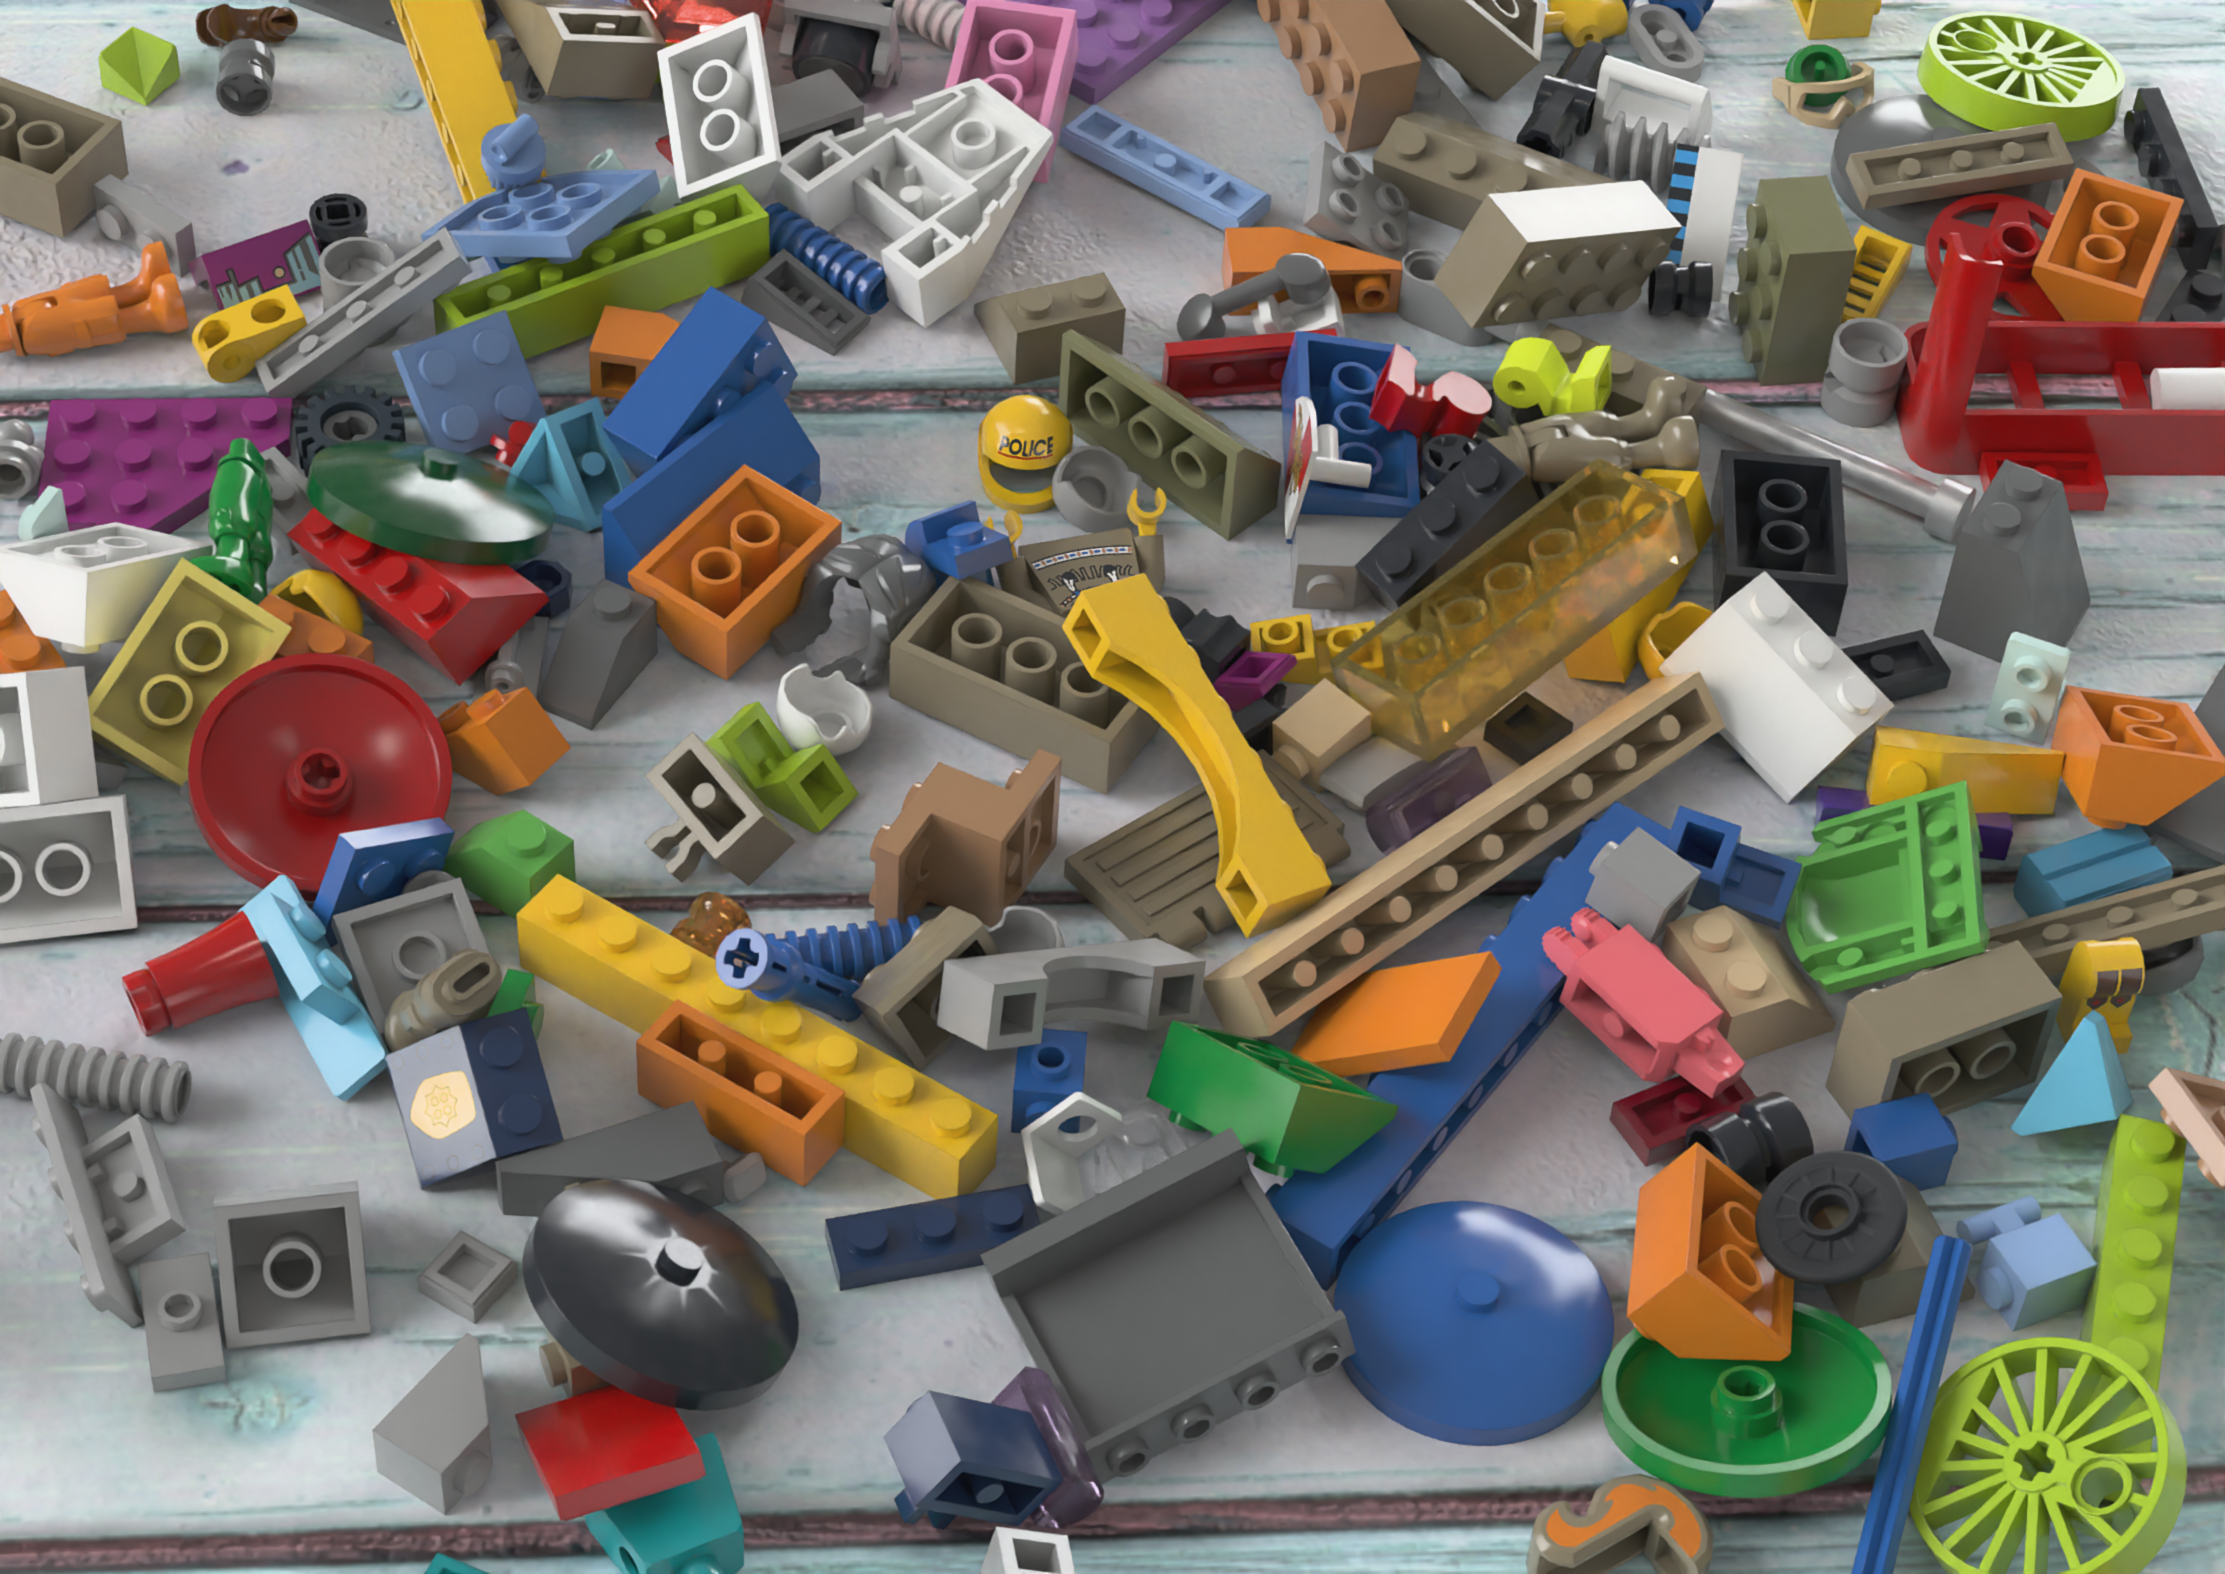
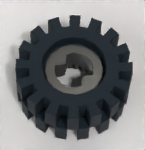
[295,385,406,479]

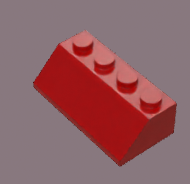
[286,507,550,687]

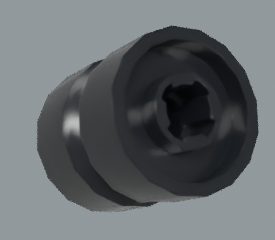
[1684,1091,1814,1192]

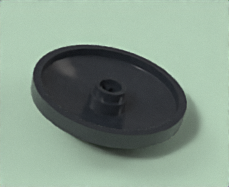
[522,1179,799,1411]

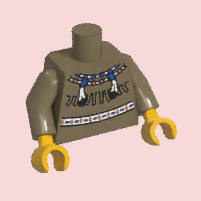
[983,488,1167,618]

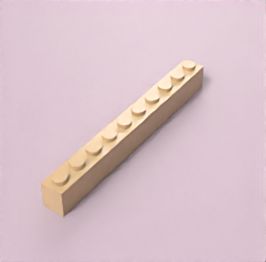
[1203,671,1726,1037]

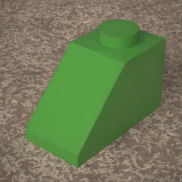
[442,809,576,920]

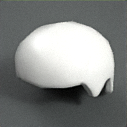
[776,663,874,756]

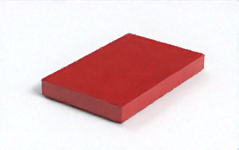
[515,1385,706,1521]

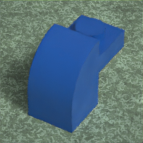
[905,500,1014,591]
[1665,806,1802,930]

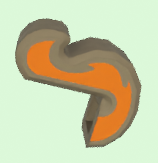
[1526,1473,1713,1574]

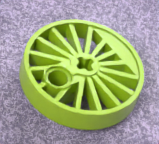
[1917,11,2125,142]
[1909,1337,2187,1574]

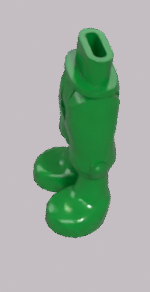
[189,438,274,605]

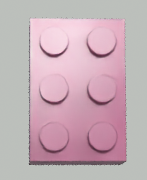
[945,0,1079,183]

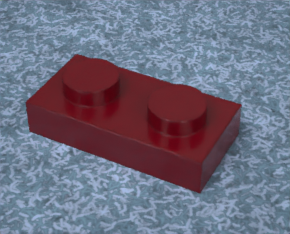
[1609,1076,1757,1167]

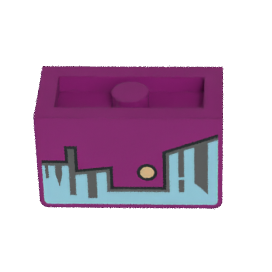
[188,219,321,311]

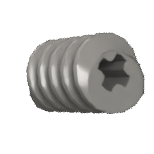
[1593,111,1711,194]

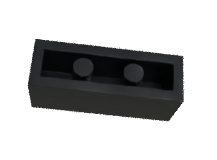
[1355,439,1542,632]

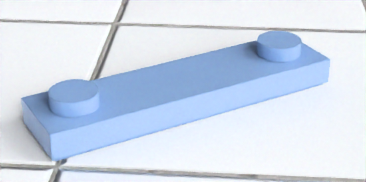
[1060,104,1271,231]

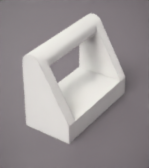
[1590,55,1713,146]

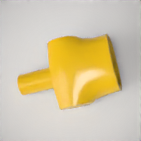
[1543,0,1628,47]

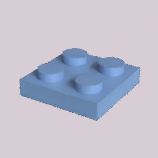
[392,310,547,454]

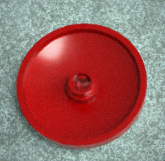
[187,653,452,901]

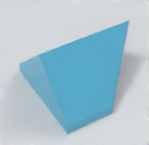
[510,397,632,532]
[2010,1010,2134,1136]

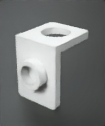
[1021,1092,1123,1216]

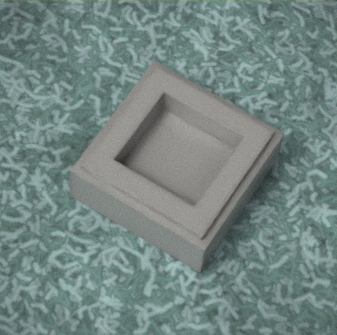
[417,1230,518,1324]

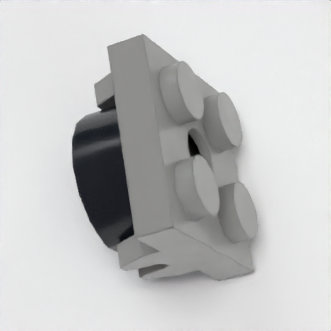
[779,0,903,98]

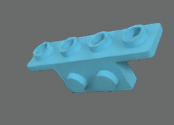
[236,875,391,1101]

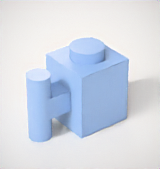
[1956,1195,2098,1332]

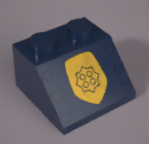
[385,1007,564,1190]

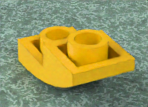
[1250,613,1383,685]

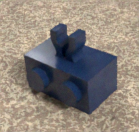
[883,1390,1064,1530]

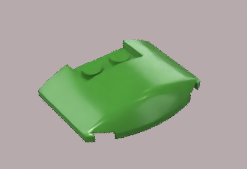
[1785,780,1990,994]

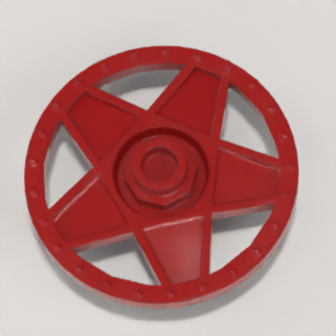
[1924,193,2065,321]

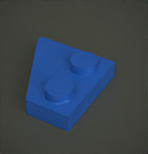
[312,817,455,948]

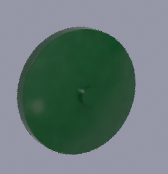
[306,440,555,565]

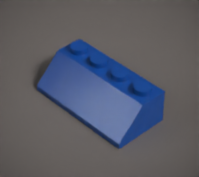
[1281,330,1420,544]
[602,380,821,629]

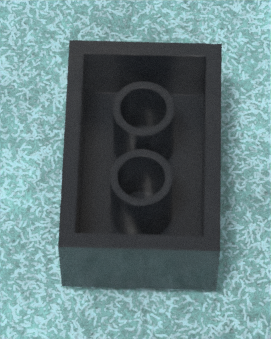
[1711,449,1848,637]

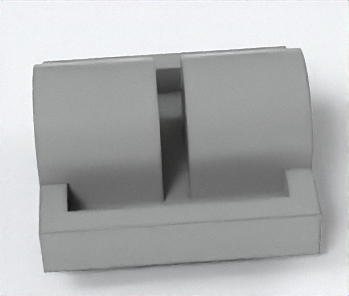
[1303,141,1409,263]

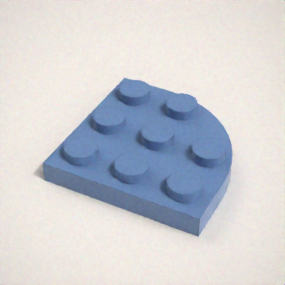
[421,170,661,264]

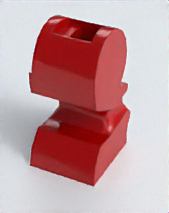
[1369,343,1492,440]

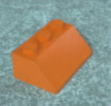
[2031,168,2184,322]
[628,464,842,681]
[2051,685,2225,830]
[1626,1142,1794,1361]

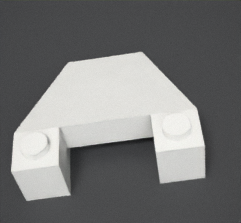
[774,78,1054,328]

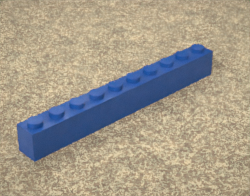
[1265,801,1670,1292]

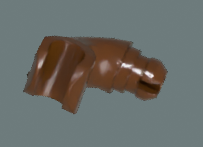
[195,4,298,47]

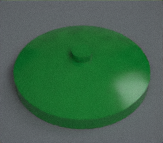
[1602,1301,1892,1498]

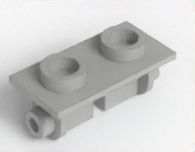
[472,615,549,703]

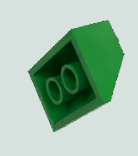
[1146,1020,1399,1178]

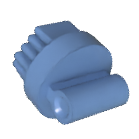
[480,114,546,191]

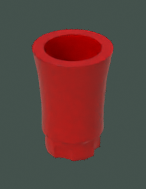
[122,910,280,1037]

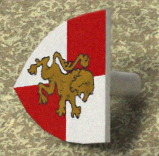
[1285,396,1372,539]

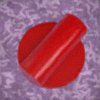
[489,421,538,468]

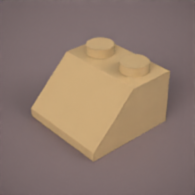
[1661,905,1836,1061]

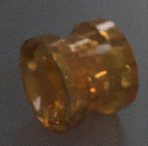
[669,891,752,960]

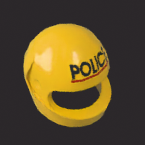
[978,395,1073,514]

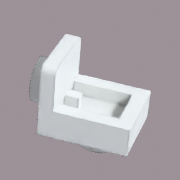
[1251,284,1346,337]

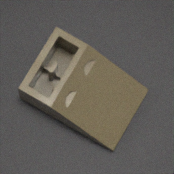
[495,0,666,100]

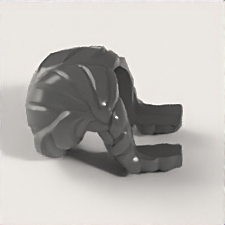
[770,534,937,687]

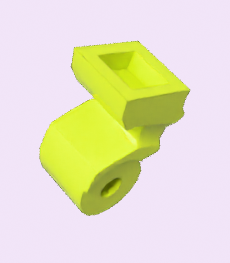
[1492,337,1612,416]

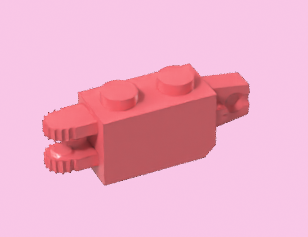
[1541,907,1745,1098]

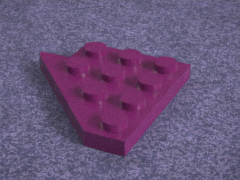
[37,397,294,534]

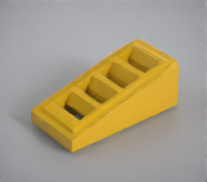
[1841,225,1913,324]

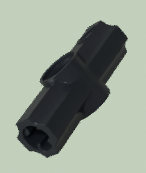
[1516,40,1610,160]

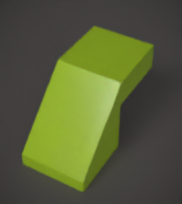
[706,701,859,833]

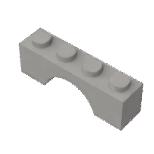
[937,938,1206,1050]

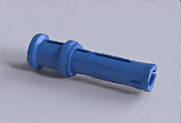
[716,928,862,1022]

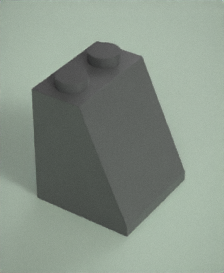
[1933,459,2091,663]

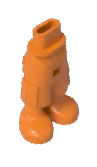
[0,241,189,358]

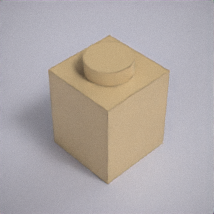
[1272,678,1371,794]

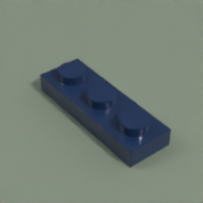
[825,1184,1041,1291]

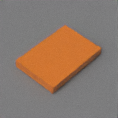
[1291,951,1502,1077]

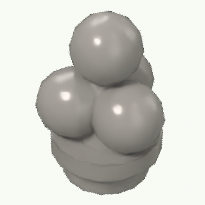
[0,419,44,500]

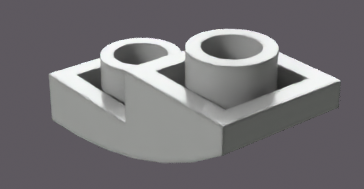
[1319,724,1461,812]

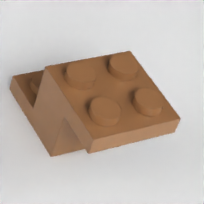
[869,749,1062,928]

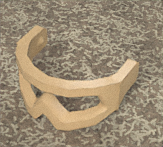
[1772,61,1874,129]

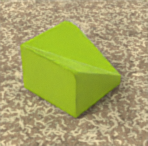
[98,26,181,106]

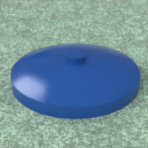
[1332,1201,1614,1446]

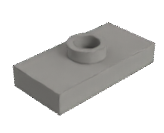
[137,1252,227,1393]

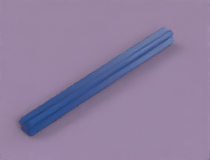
[1851,1235,1972,1574]

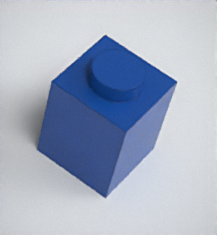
[1843,1092,1958,1191]

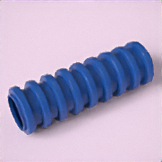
[764,202,889,315]
[741,915,923,982]

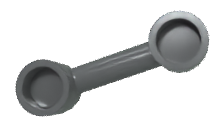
[1177,253,1331,341]

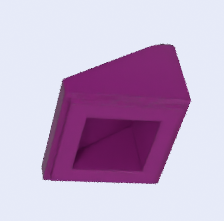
[1212,651,1298,712]

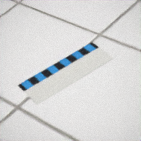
[1666,143,1744,303]

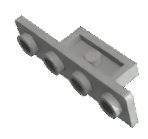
[30,1082,186,1328]

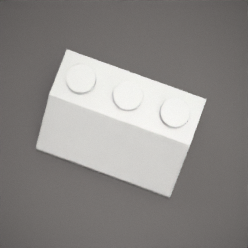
[657,12,782,205]
[0,522,213,654]
[1658,571,1895,804]
[0,794,138,944]

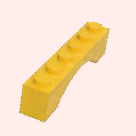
[1062,573,1332,939]

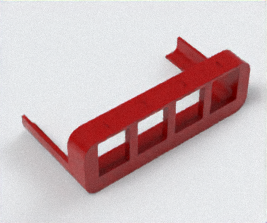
[1894,233,2225,476]

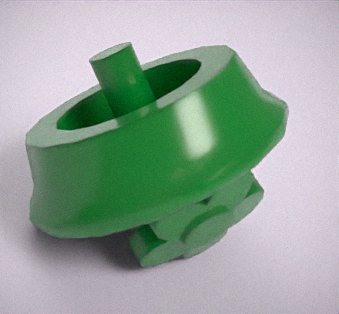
[1785,44,1852,107]

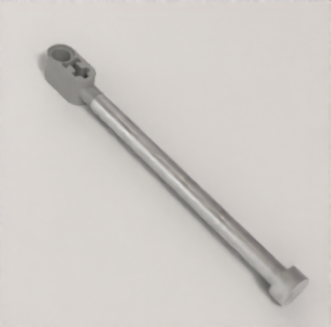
[1397,249,1977,543]

